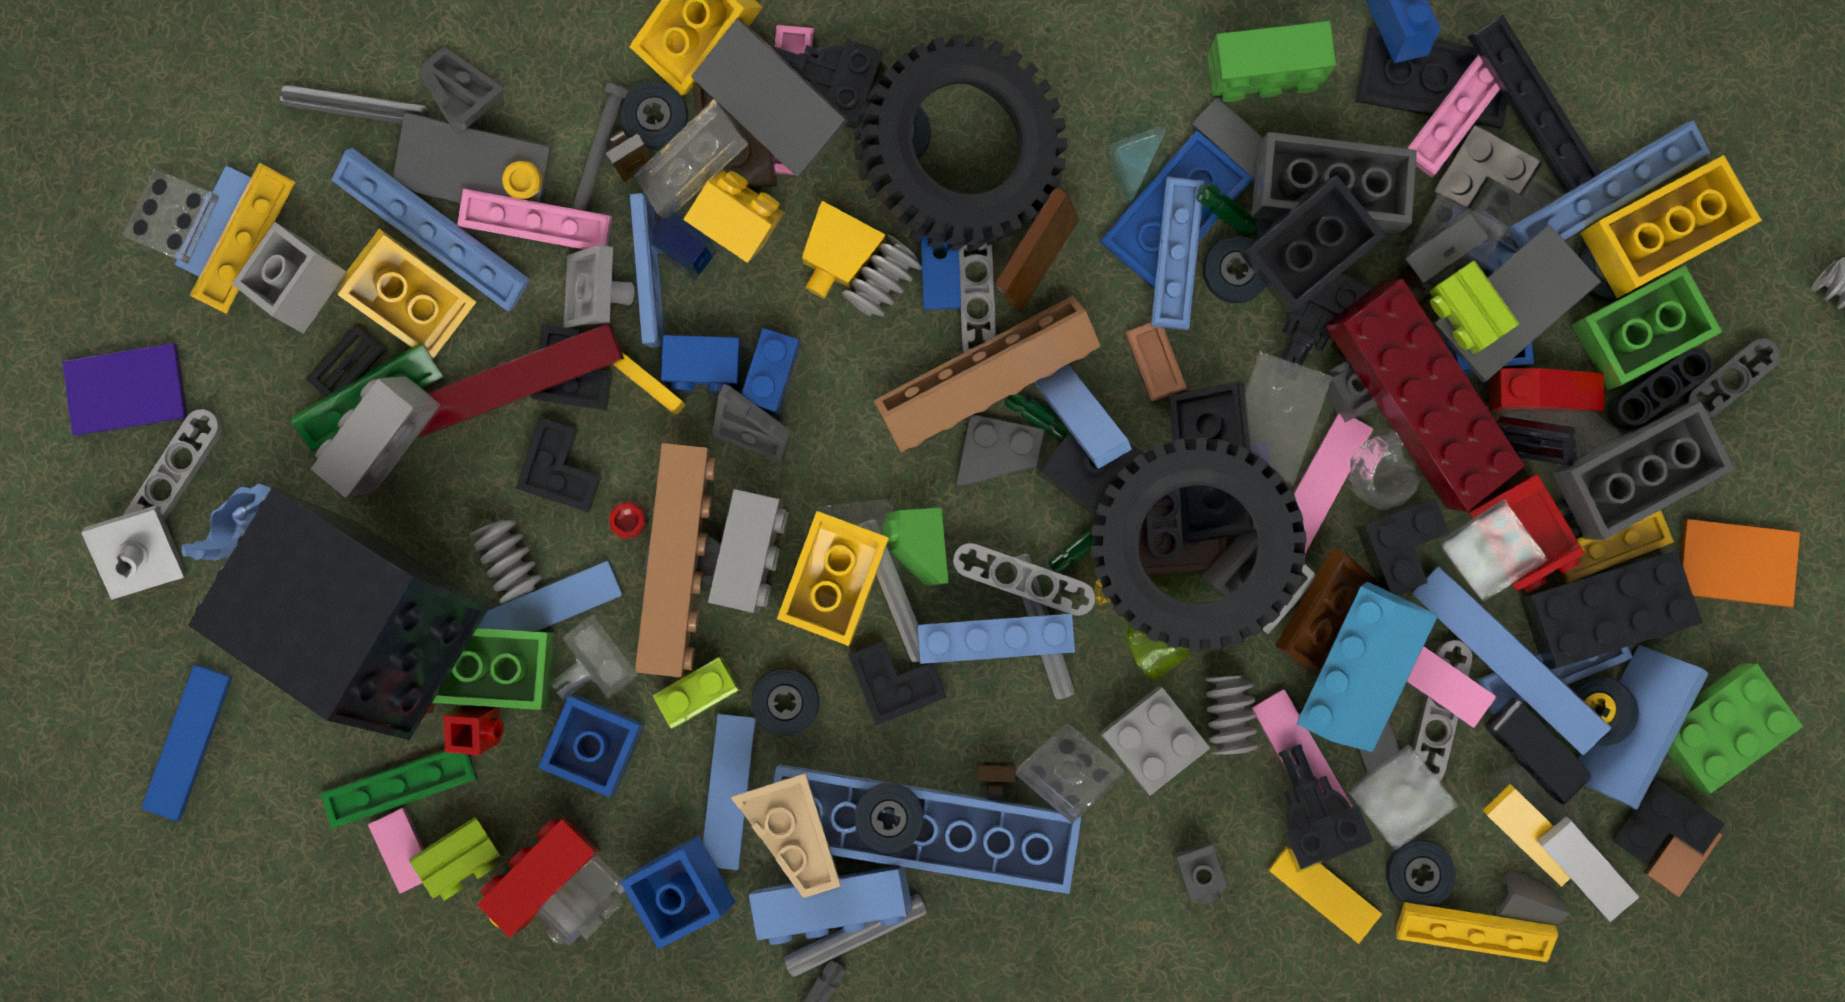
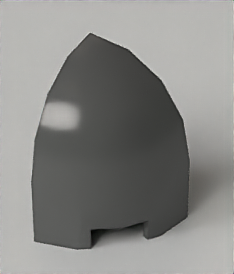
[1495,869,1570,925]

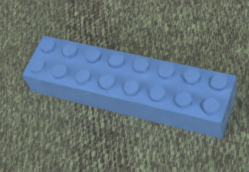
[763,764,1081,894]

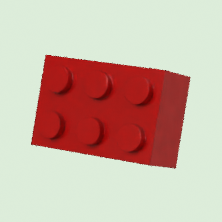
[477,818,601,938]

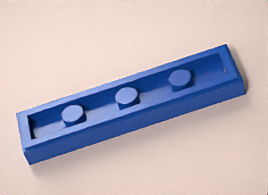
[141,665,233,821]

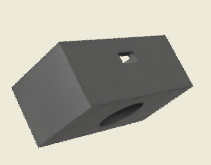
[1405,209,1488,283]

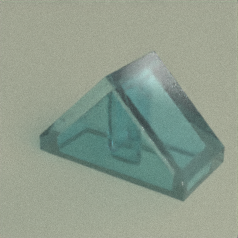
[1107,127,1167,203]

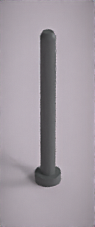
[571,83,631,211]

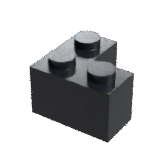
[1356,498,1449,595]

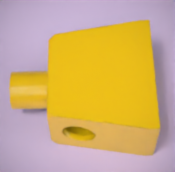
[802,201,886,299]

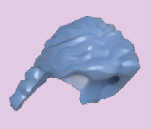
[182,484,271,561]

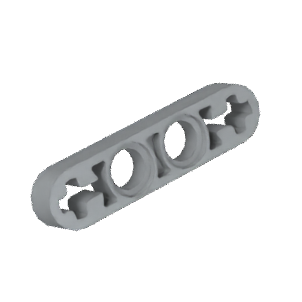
[959,243,996,353]
[124,409,223,521]
[953,543,1095,616]
[1409,640,1472,785]

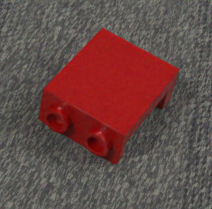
[1469,472,1585,592]

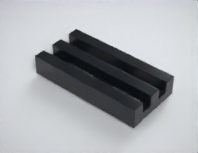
[306,324,386,397]
[1497,416,1577,466]

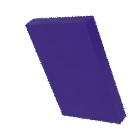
[62,343,187,436]

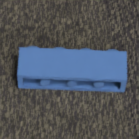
[917,614,1075,664]
[749,866,913,945]

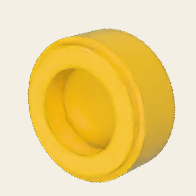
[502,161,542,199]

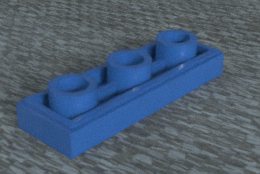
[921,236,961,311]

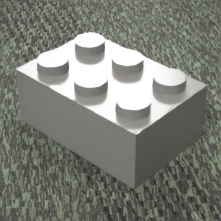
[311,376,441,498]
[708,489,789,614]

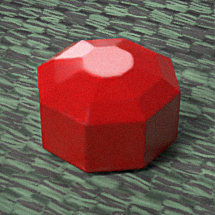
[609,502,647,539]

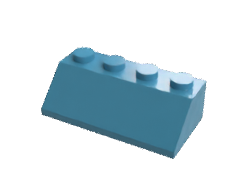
[1296,582,1438,752]

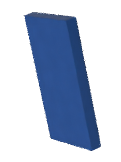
[1100,130,1253,289]

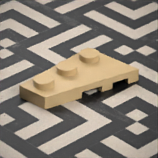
[731,773,841,898]

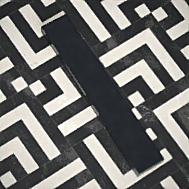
[1467,14,1601,194]

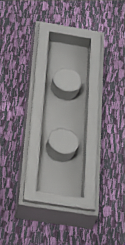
[1537,816,1639,922]

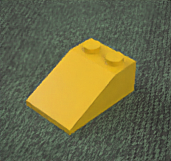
[629,0,763,96]
[335,228,476,358]
[777,511,889,646]

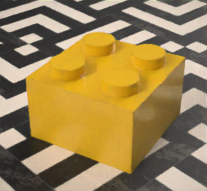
[683,171,785,263]

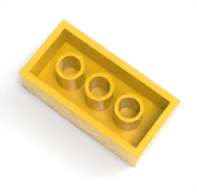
[1580,155,1762,298]

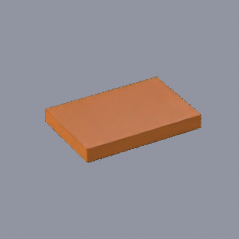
[1680,519,1800,607]

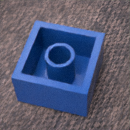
[538,695,645,797]
[620,836,736,949]

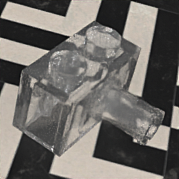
[550,614,644,701]
[537,854,625,946]

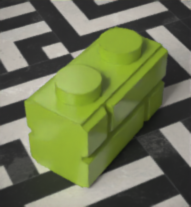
[1429,260,1519,355]
[652,657,741,729]
[408,817,500,901]

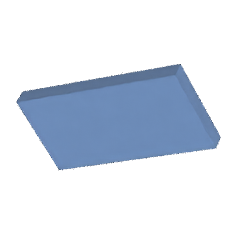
[1578,645,1709,810]

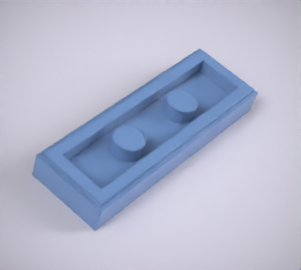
[175,166,251,276]

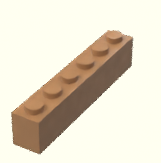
[874,296,1101,452]
[635,443,717,677]

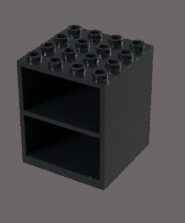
[188,487,490,740]

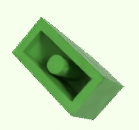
[883,508,948,586]

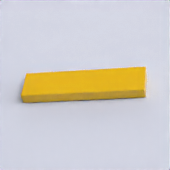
[190,163,295,314]
[1396,902,1558,962]

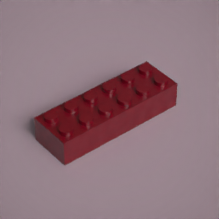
[1325,279,1524,512]

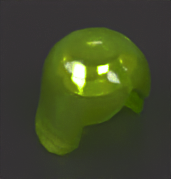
[1126,626,1192,681]

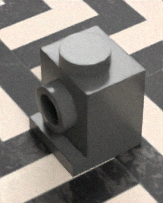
[1320,360,1377,423]
[1173,842,1227,904]

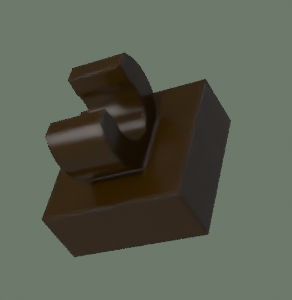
[606,130,656,182]
[976,761,1016,800]

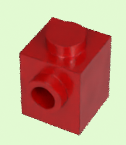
[443,705,504,755]

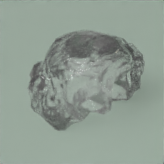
[1349,430,1420,510]

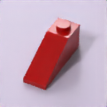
[1489,368,1604,411]

